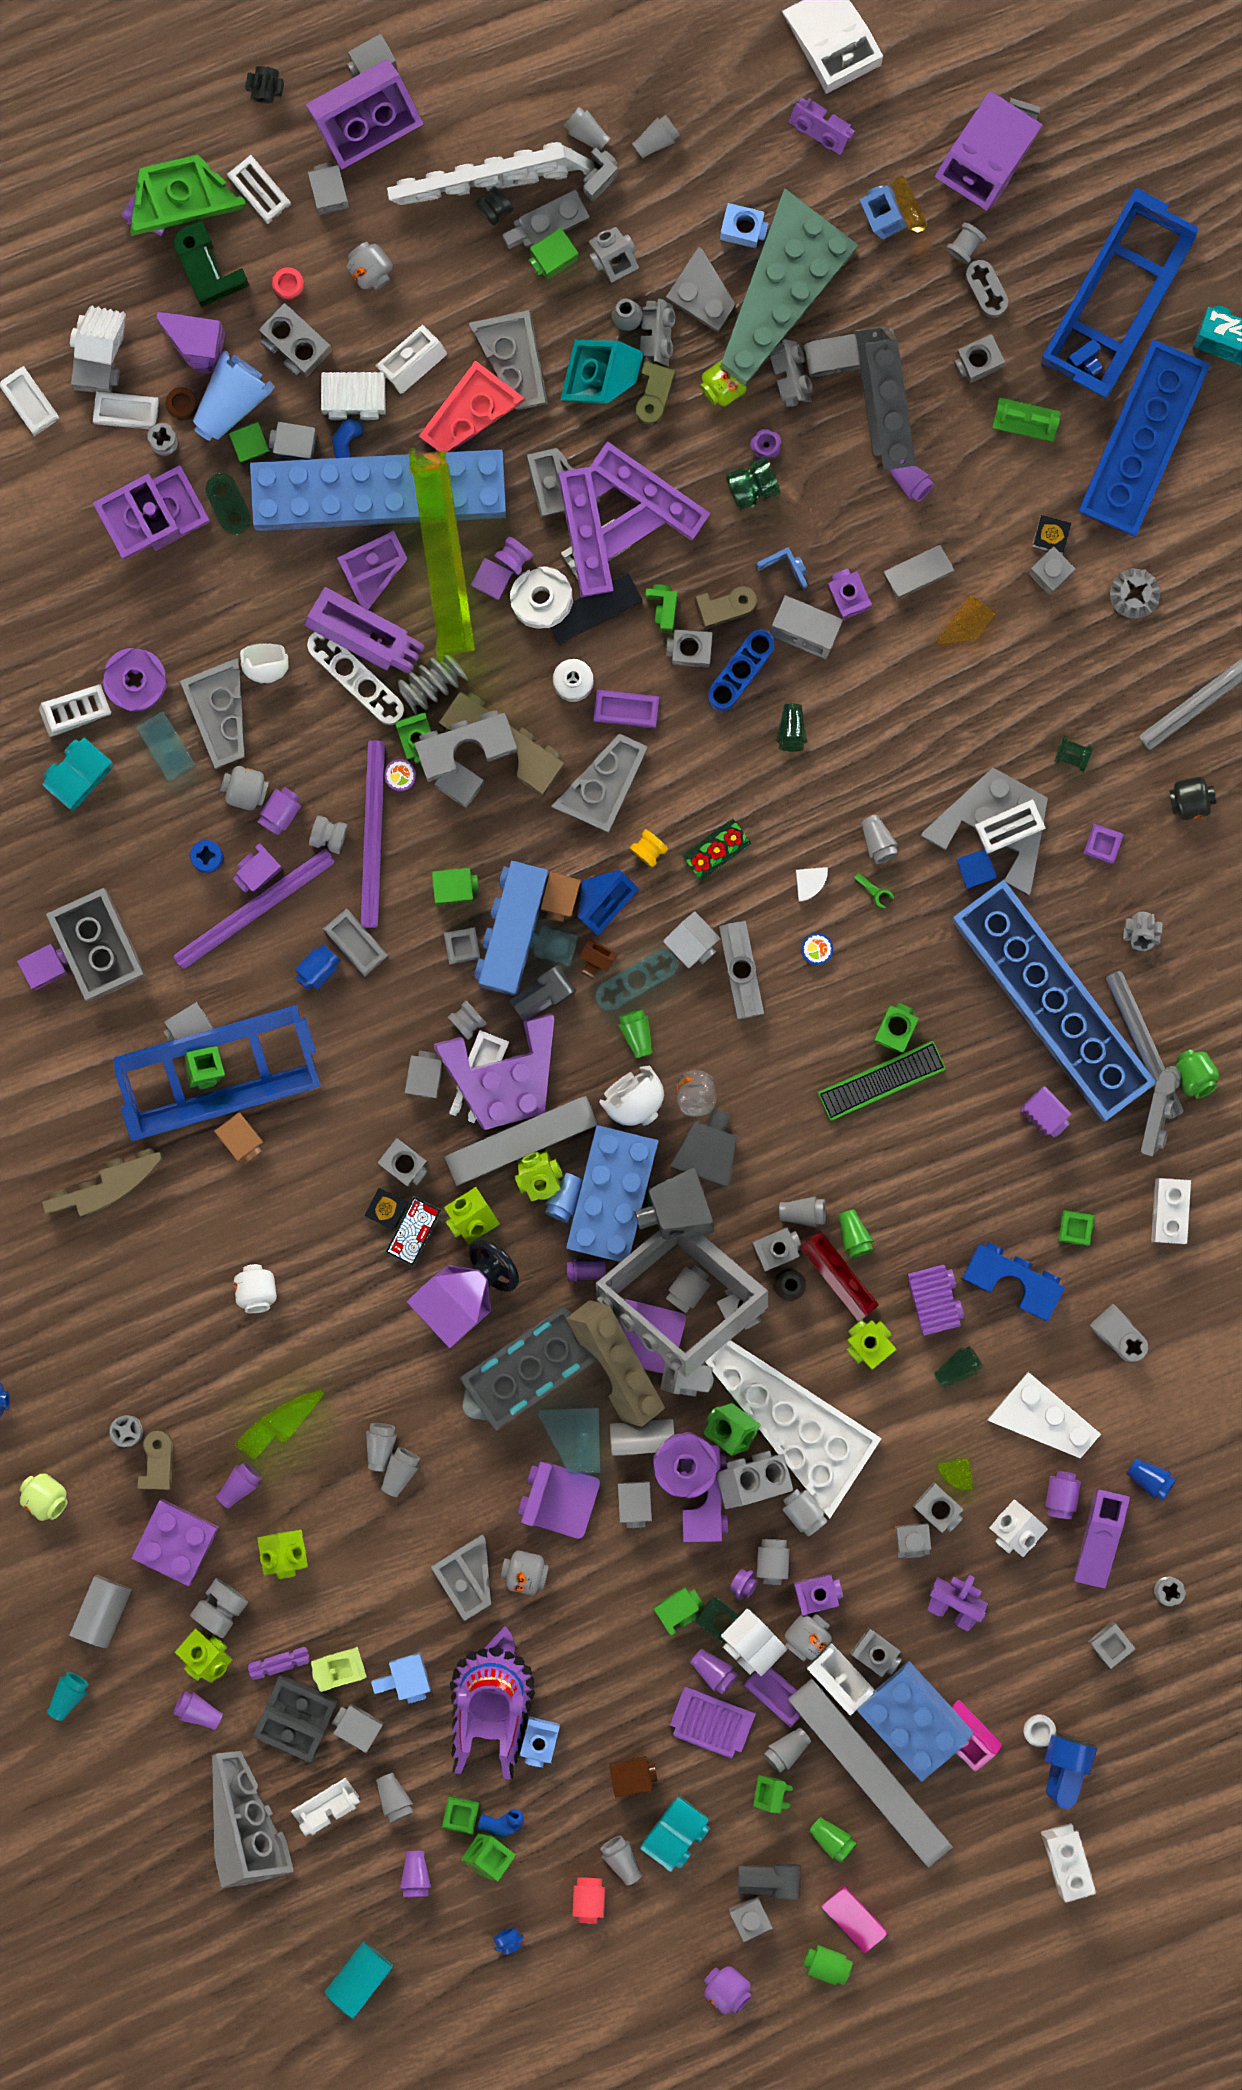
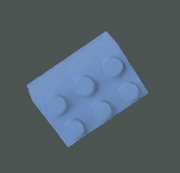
[857,1661,973,1782]

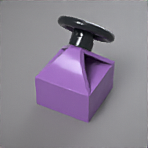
[407,1239,519,1348]

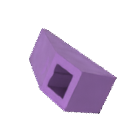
[1074,1488,1130,1589]

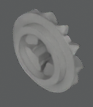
[1110,568,1161,619]

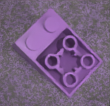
[934,91,1043,211]

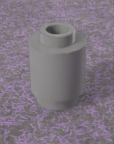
[666,1265,711,1313]
[782,1489,827,1537]
[756,1539,790,1585]

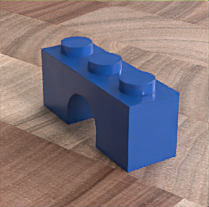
[961,1242,1065,1321]

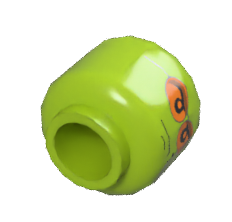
[700,360,747,406]

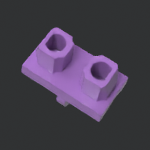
[928,1574,988,1631]

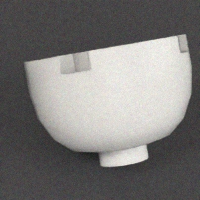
[599,1066,664,1126]

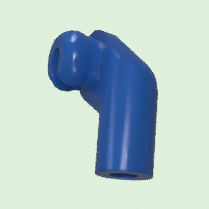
[332,418,363,458]
[476,1809,524,1838]

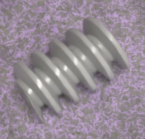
[398,650,468,715]

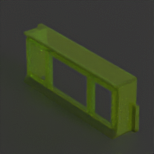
[409,448,475,662]

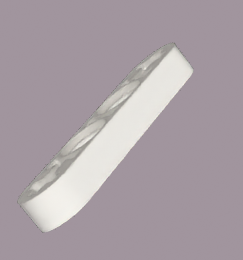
[307,632,404,725]

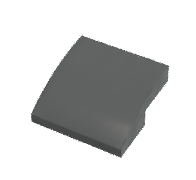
[253,1674,339,1763]

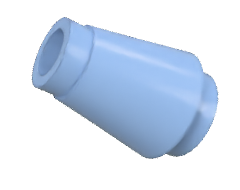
[545,1173,583,1223]

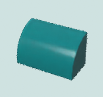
[324,1940,393,2019]

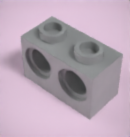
[259,303,332,378]
[716,1451,793,1509]

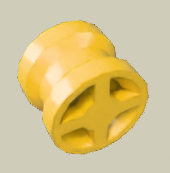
[629,829,669,868]

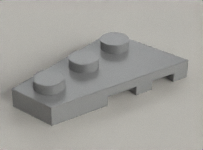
[468,310,548,410]

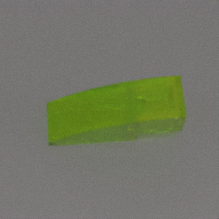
[234,1389,326,1460]

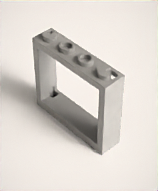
[596,1230,768,1377]

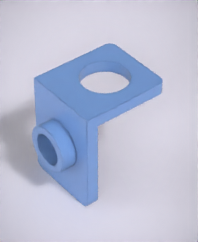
[756,547,808,591]

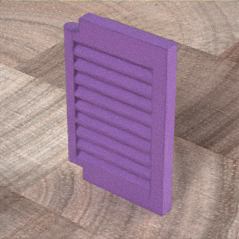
[670,1686,756,1759]

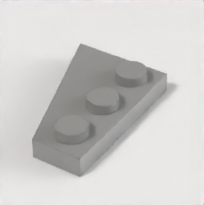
[180,658,245,770]
[551,734,648,834]

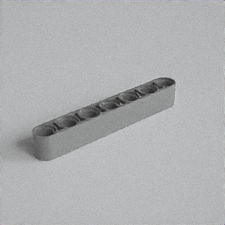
[788,1679,953,1868]

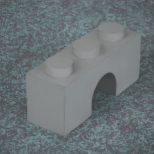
[415,710,518,782]

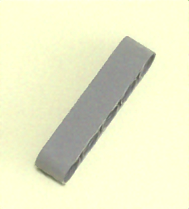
[444,1096,599,1186]

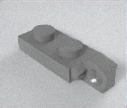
[502,189,590,249]

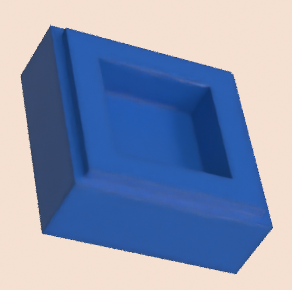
[956,849,997,889]

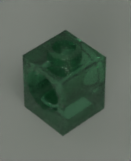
[695,1595,740,1644]

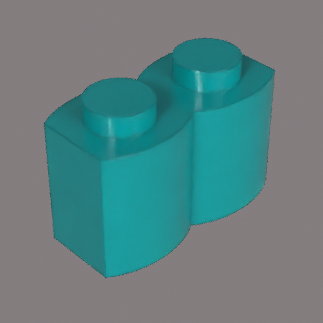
[42,738,114,812]
[640,1795,710,1872]

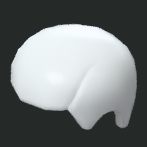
[240,644,289,683]

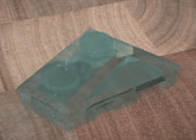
[538,1408,601,1474]

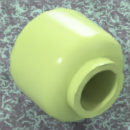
[20,1473,68,1521]

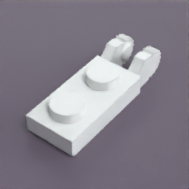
[449,1030,509,1123]

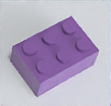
[305,59,423,170]

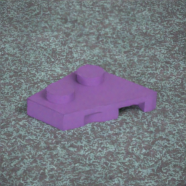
[337,531,407,610]

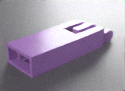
[304,587,425,673]

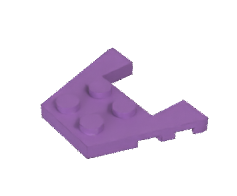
[433,1014,554,1130]

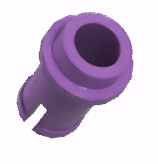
[567,1258,606,1284]

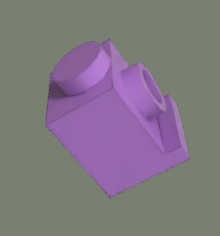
[827,569,872,620]
[233,843,283,894]
[794,1574,844,1616]

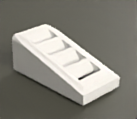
[39,684,111,737]

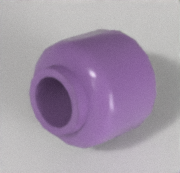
[704,1966,752,2014]

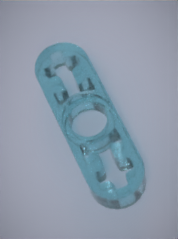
[596,949,678,1011]

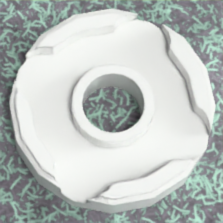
[510,566,573,629]

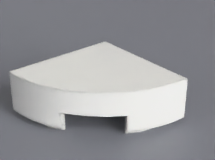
[796,867,828,902]

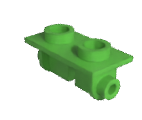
[992,398,1060,442]

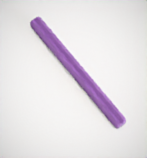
[361,740,385,928]
[174,849,335,969]

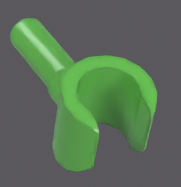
[854,873,894,908]

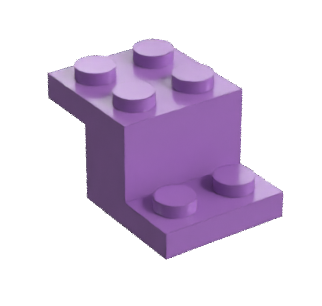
[93,465,210,560]

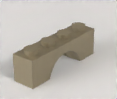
[439,692,565,797]
[566,1300,665,1427]

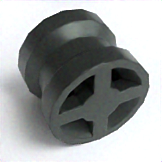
[475,186,514,226]

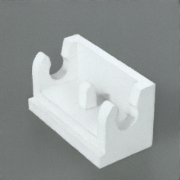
[806,1643,875,1716]

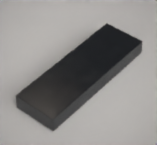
[550,573,643,645]

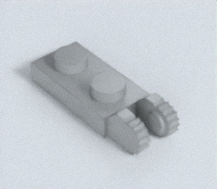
[1141,1066,1182,1156]

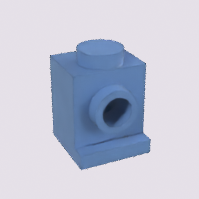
[860,185,910,239]

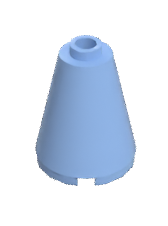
[193,350,275,441]

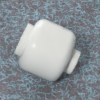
[553,659,593,702]
[233,1264,277,1313]

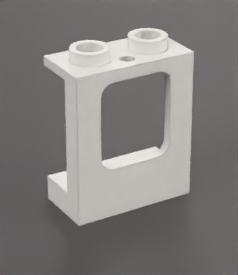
[1041,1823,1096,1903]

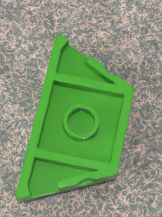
[130,155,246,236]

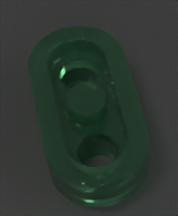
[205,473,251,535]

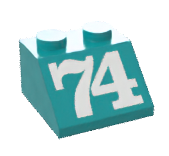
[1192,305,1242,366]

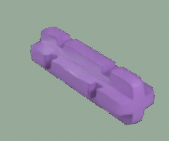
[248,1647,310,1680]

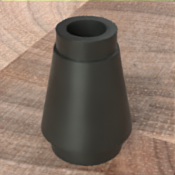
[774,1269,806,1301]

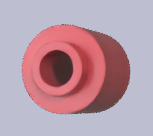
[572,1877,605,1924]

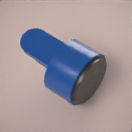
[1044,1732,1098,1809]

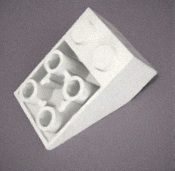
[782,0,883,94]

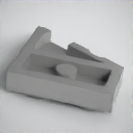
[431,1534,492,1621]

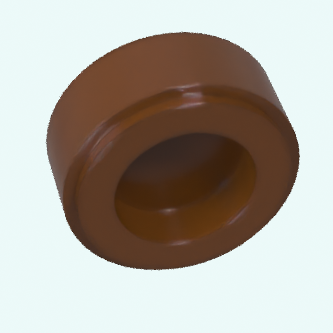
[166,387,198,420]

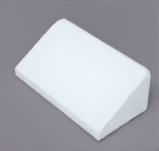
[375,325,447,394]

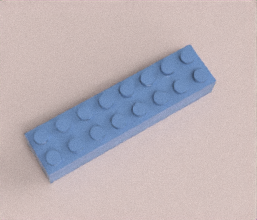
[250,449,507,531]
[951,880,1157,1122]

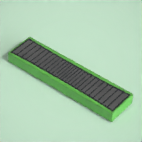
[817,1041,946,1121]

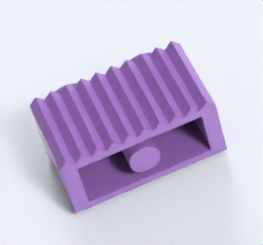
[1019,1087,1071,1138]
[906,1264,964,1336]

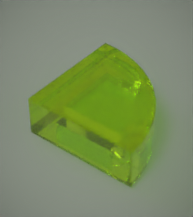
[937,1458,974,1490]

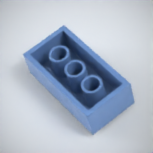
[474,860,549,997]
[566,1125,658,1262]

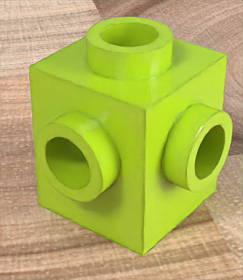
[515,1148,563,1202]
[444,1187,500,1245]
[846,1319,897,1370]
[257,1530,308,1579]
[175,1628,233,1683]

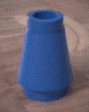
[1127,1458,1176,1501]

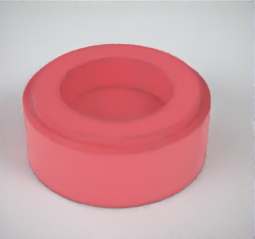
[272,267,304,301]

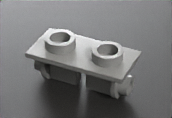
[640,299,675,367]
[770,339,813,407]

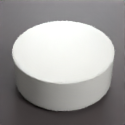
[1023,1714,1056,1747]

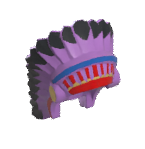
[449,1647,535,1779]

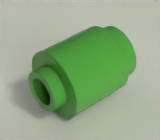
[803,1945,853,1985]

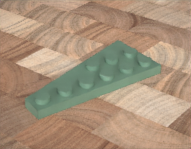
[720,188,859,386]

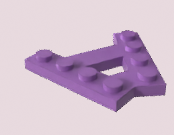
[558,441,711,598]

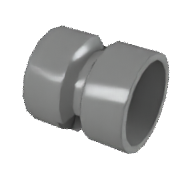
[190,1578,249,1638]

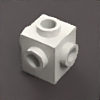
[989,1499,1048,1557]

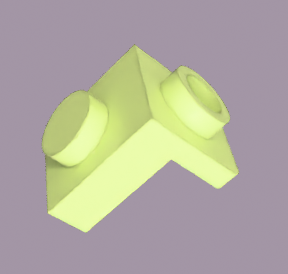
[311,1647,367,1692]

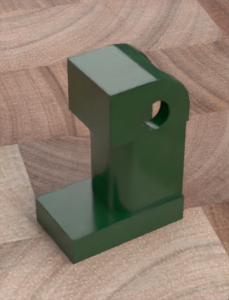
[174,220,250,308]

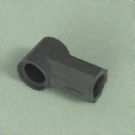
[509,965,576,1021]
[738,1863,801,1899]

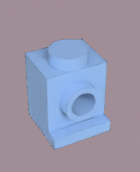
[520,1716,560,1768]

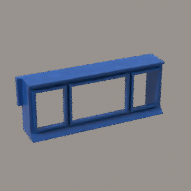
[1041,187,1199,400]
[114,1005,321,1142]

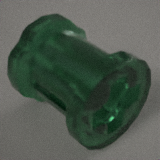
[1054,735,1093,773]

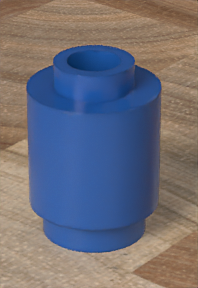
[295,944,341,991]

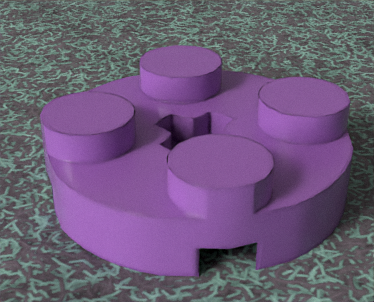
[103,648,167,712]
[653,1432,717,1498]

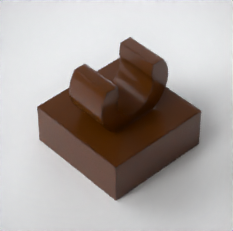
[579,939,617,979]

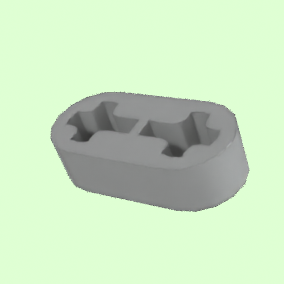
[965,260,1008,319]

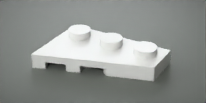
[987,1372,1101,1458]

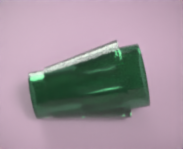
[776,703,807,752]
[934,1346,983,1388]

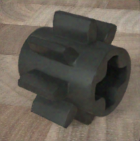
[245,66,285,104]

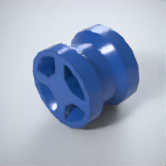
[190,840,224,873]

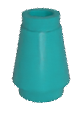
[47,1672,88,1721]

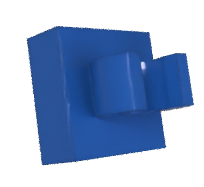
[1066,339,1103,377]

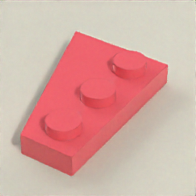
[419,361,526,453]

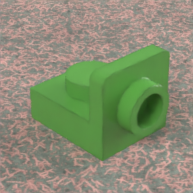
[645,584,678,634]

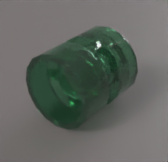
[725,456,781,511]

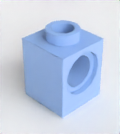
[720,203,769,249]

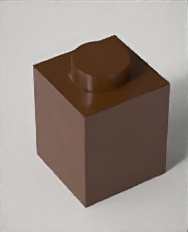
[609,1756,658,1798]

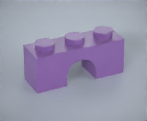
[681,1444,728,1542]

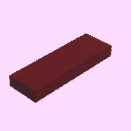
[800,1231,879,1322]

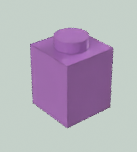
[17,944,69,991]

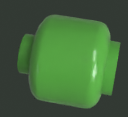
[1175,1050,1220,1099]

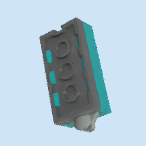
[460,1305,597,1430]

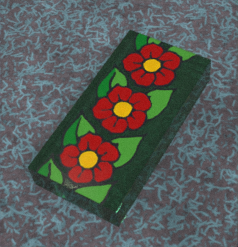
[682,818,752,881]

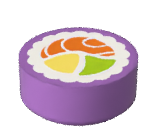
[384,759,416,792]

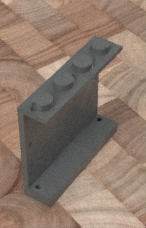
[854,325,916,471]

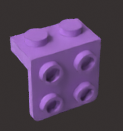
[615,1299,686,1373]
[517,1460,600,1539]

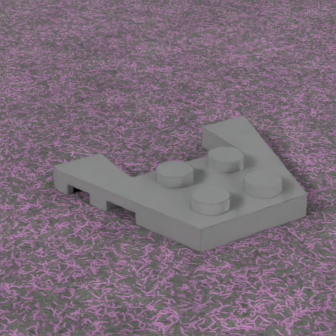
[920,768,1048,896]

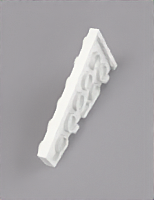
[387,142,594,205]
[705,1340,882,1518]

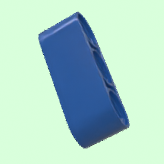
[708,630,774,712]

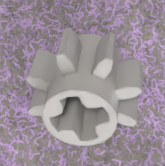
[1123,912,1163,951]

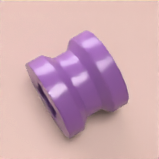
[494,537,534,576]

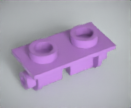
[788,97,855,155]

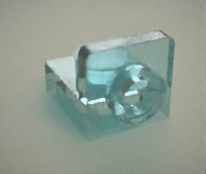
[529,925,579,967]

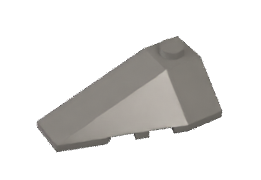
[212,1751,294,1888]

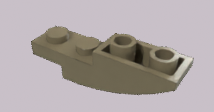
[42,1148,164,1217]

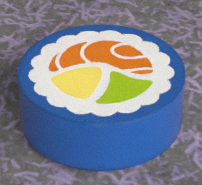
[801,933,833,965]

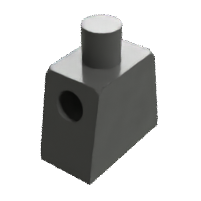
[671,1108,737,1187]
[635,1168,714,1239]

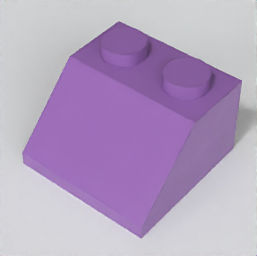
[157,312,225,373]

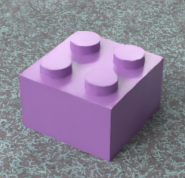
[131,1499,219,1586]

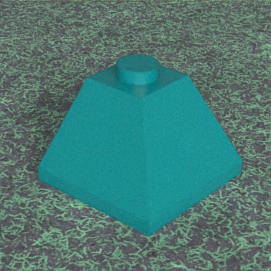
[560,339,644,404]

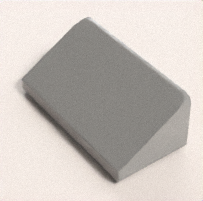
[883,545,955,600]

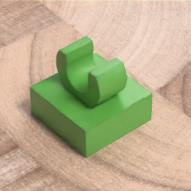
[753,1775,793,1813]

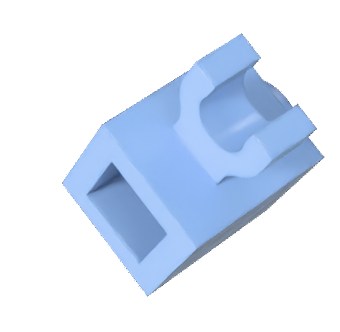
[371,1652,431,1704]

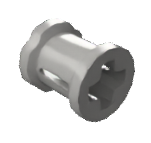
[946,222,987,265]
[147,423,178,456]
[1154,1576,1186,1607]

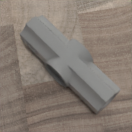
[719,921,764,1020]

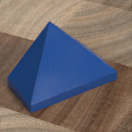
[578,870,639,936]

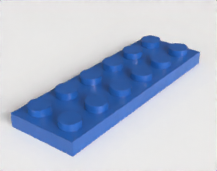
[1077,339,1210,537]

